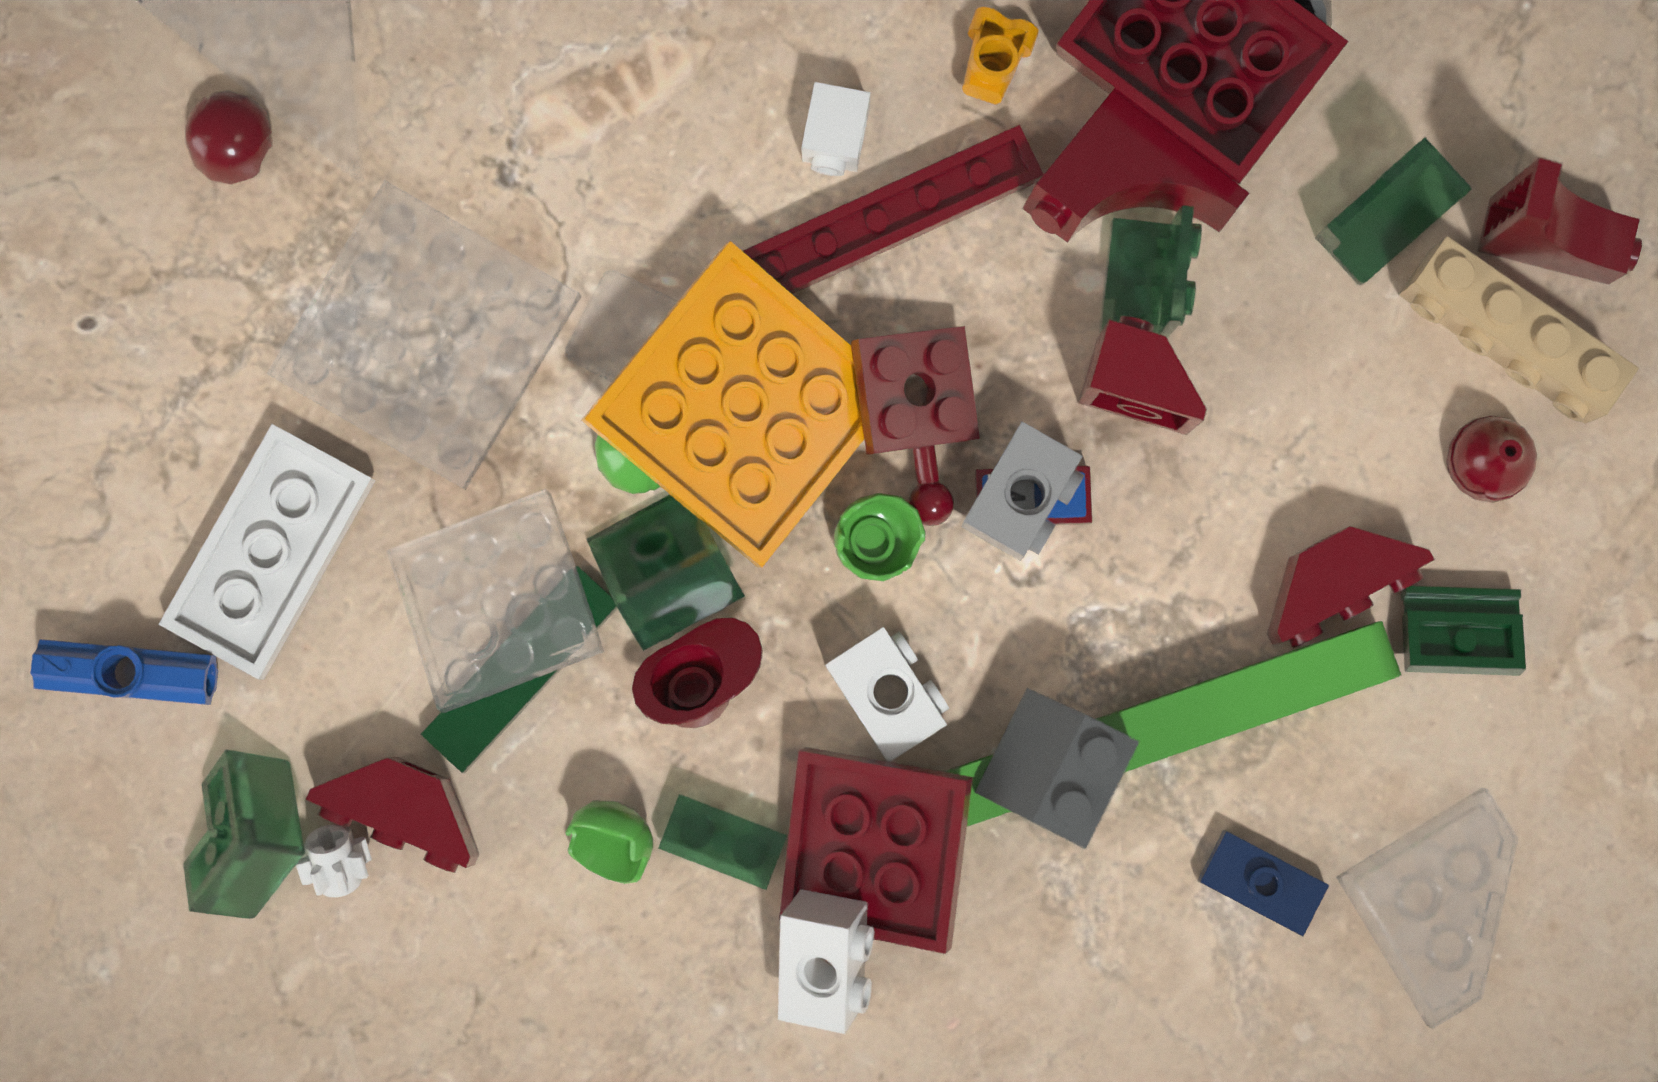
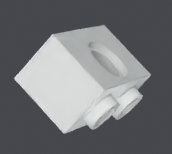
[825,627,949,762]
[778,890,874,1034]

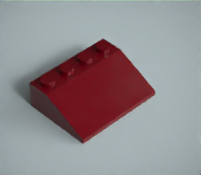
[1056,0,1349,185]

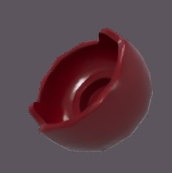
[185,90,273,185]

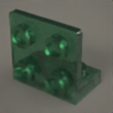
[1099,205,1202,339]

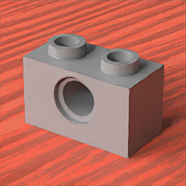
[961,422,1085,561]

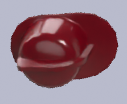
[632,618,763,728]

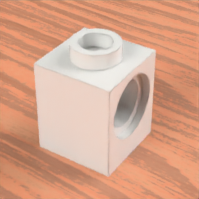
[801,82,871,176]

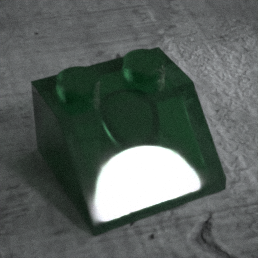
[586,494,745,651]

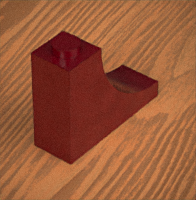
[1022,90,1250,243]
[1477,157,1642,285]

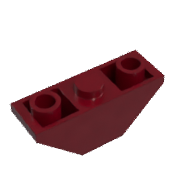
[1267,526,1435,648]
[305,757,479,873]

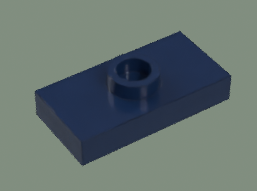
[1197,830,1329,937]

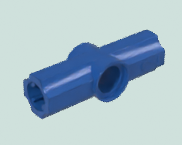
[30,639,218,705]

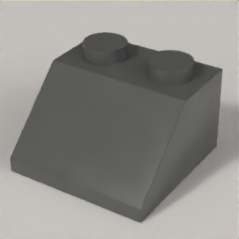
[974,688,1139,849]

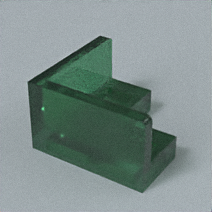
[1315,137,1472,285]
[183,749,305,919]

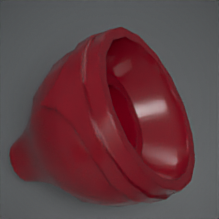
[1446,415,1537,503]

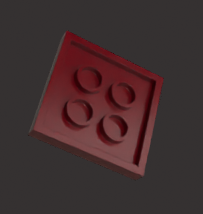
[779,747,973,954]

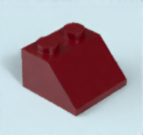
[1078,316,1207,435]

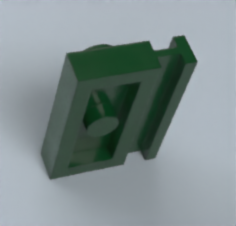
[1401,586,1526,676]

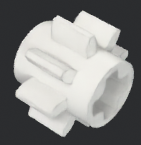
[295,825,372,897]

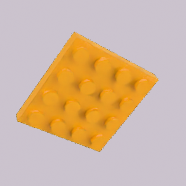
[581,241,864,568]

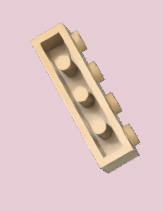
[1399,236,1639,424]

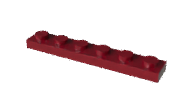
[743,124,1044,294]

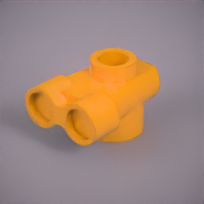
[962,7,1039,105]

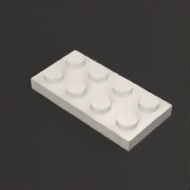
[158,424,376,680]

